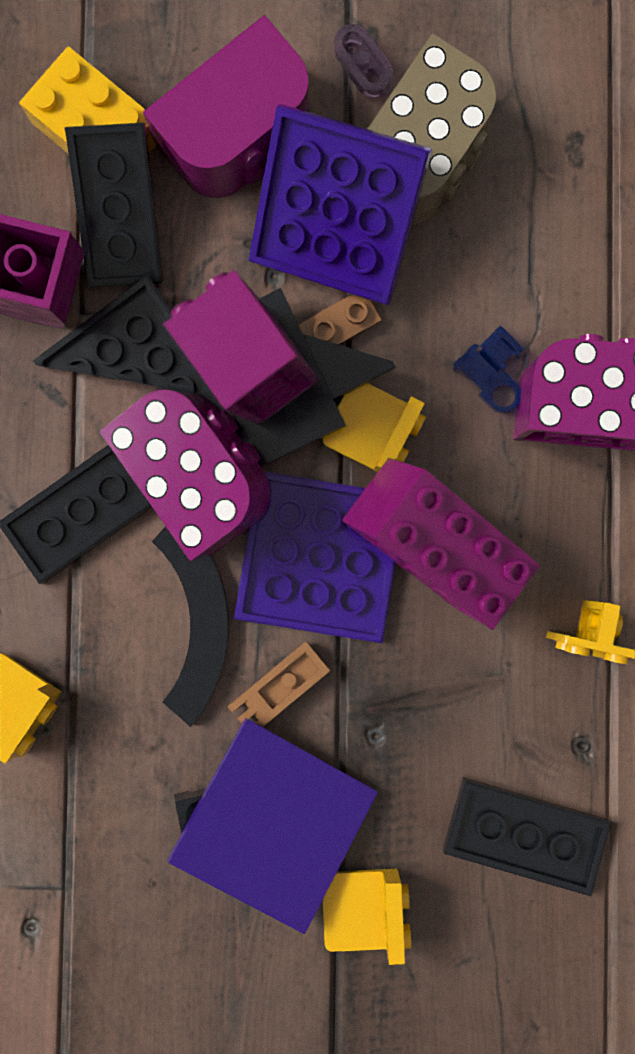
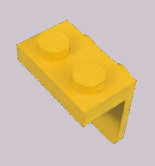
[323,383,426,472]
[0,653,62,764]
[323,869,411,965]

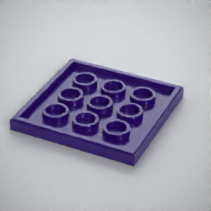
[248,104,432,305]
[234,472,396,644]
[167,718,378,934]

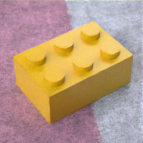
[19,46,155,153]

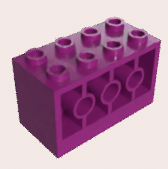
[164,270,320,425]
[342,458,540,631]

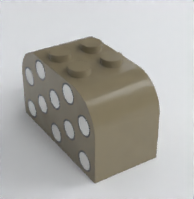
[368,33,496,225]

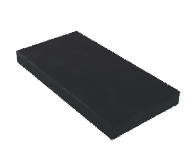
[65,122,163,287]
[0,445,152,584]
[443,777,611,896]

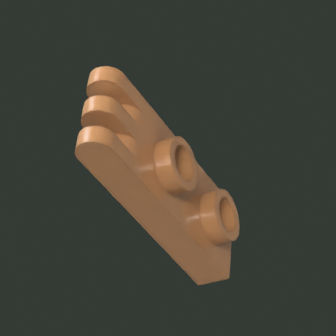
[299,294,381,345]
[227,641,330,727]

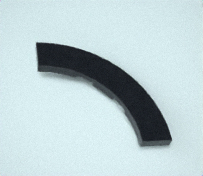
[152,526,229,727]

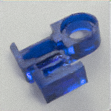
[453,325,524,413]

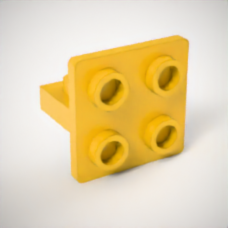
[546,600,635,665]

